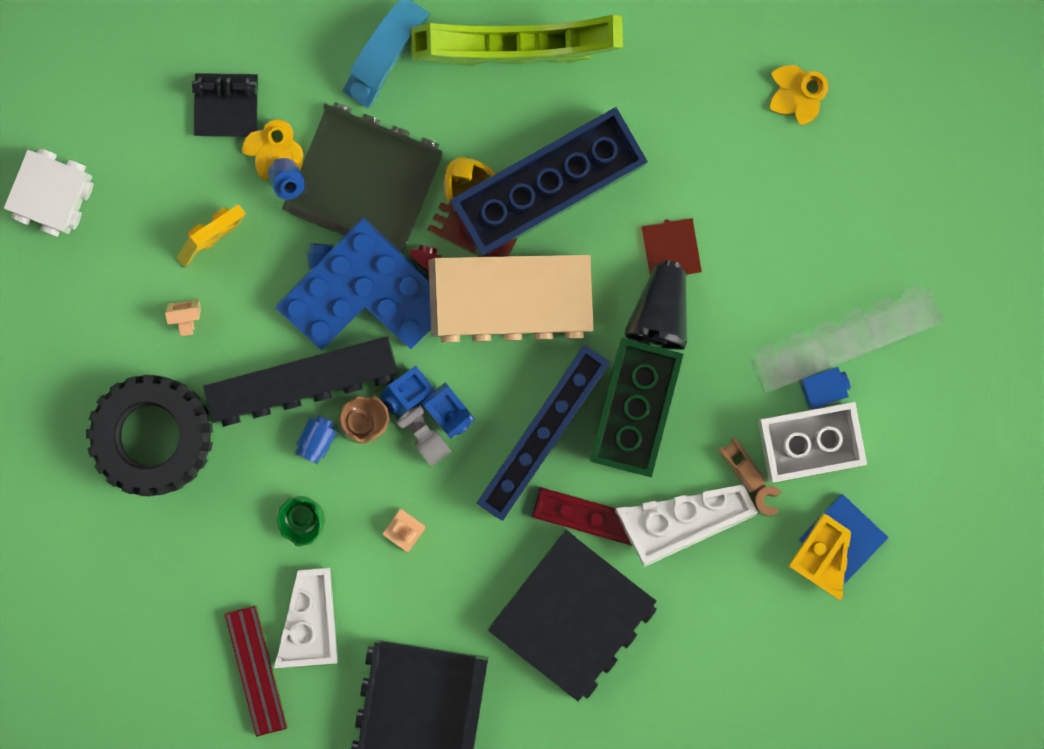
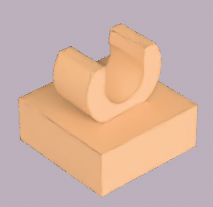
[165,299,201,336]
[382,508,427,552]

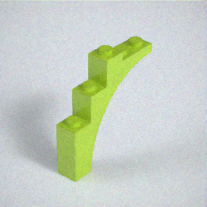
[411,15,623,66]

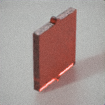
[641,218,702,275]

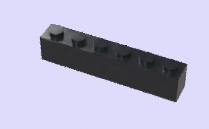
[203,336,399,427]

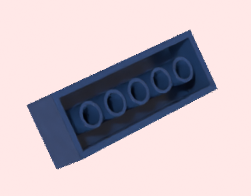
[449,107,648,257]

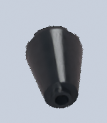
[624,260,687,350]

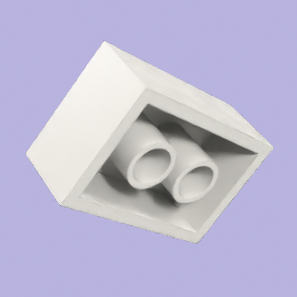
[757,402,867,482]

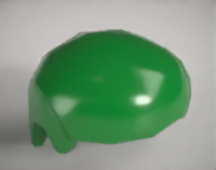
[277,496,325,547]

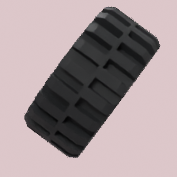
[86,375,213,497]

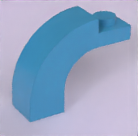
[342,0,430,108]

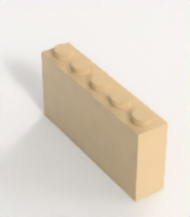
[428,255,593,343]

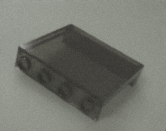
[282,102,443,254]

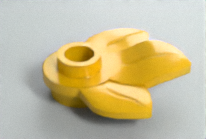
[770,65,828,125]
[242,119,304,180]

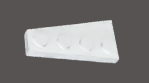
[615,485,758,567]

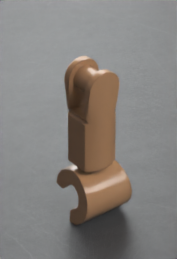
[718,437,781,517]

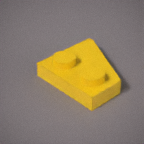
[176,204,246,267]
[788,513,851,601]

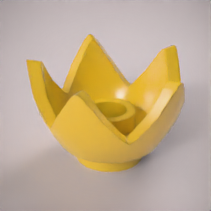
[443,157,496,202]

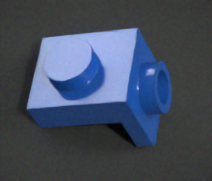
[421,382,475,438]

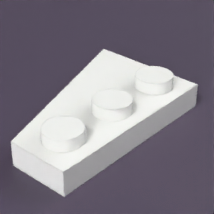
[274,567,338,668]

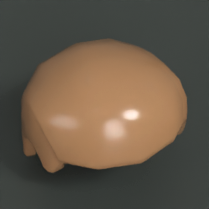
[338,396,389,444]

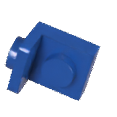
[380,366,435,419]

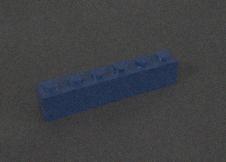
[476,345,611,521]

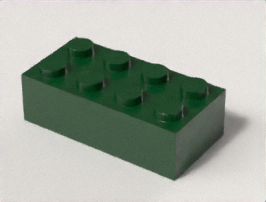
[589,338,684,478]

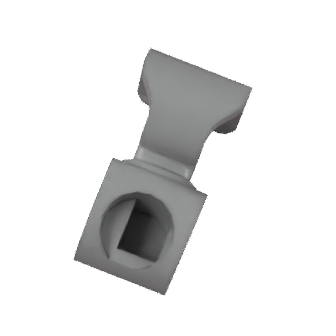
[396,404,452,467]

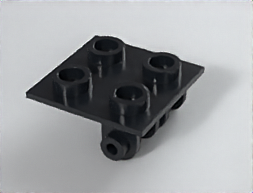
[192,73,258,137]

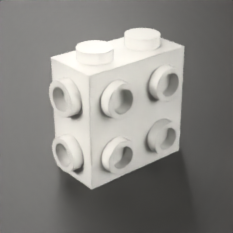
[4,148,94,237]

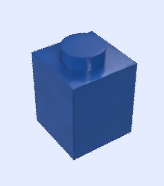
[799,367,851,410]

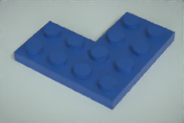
[275,217,431,350]

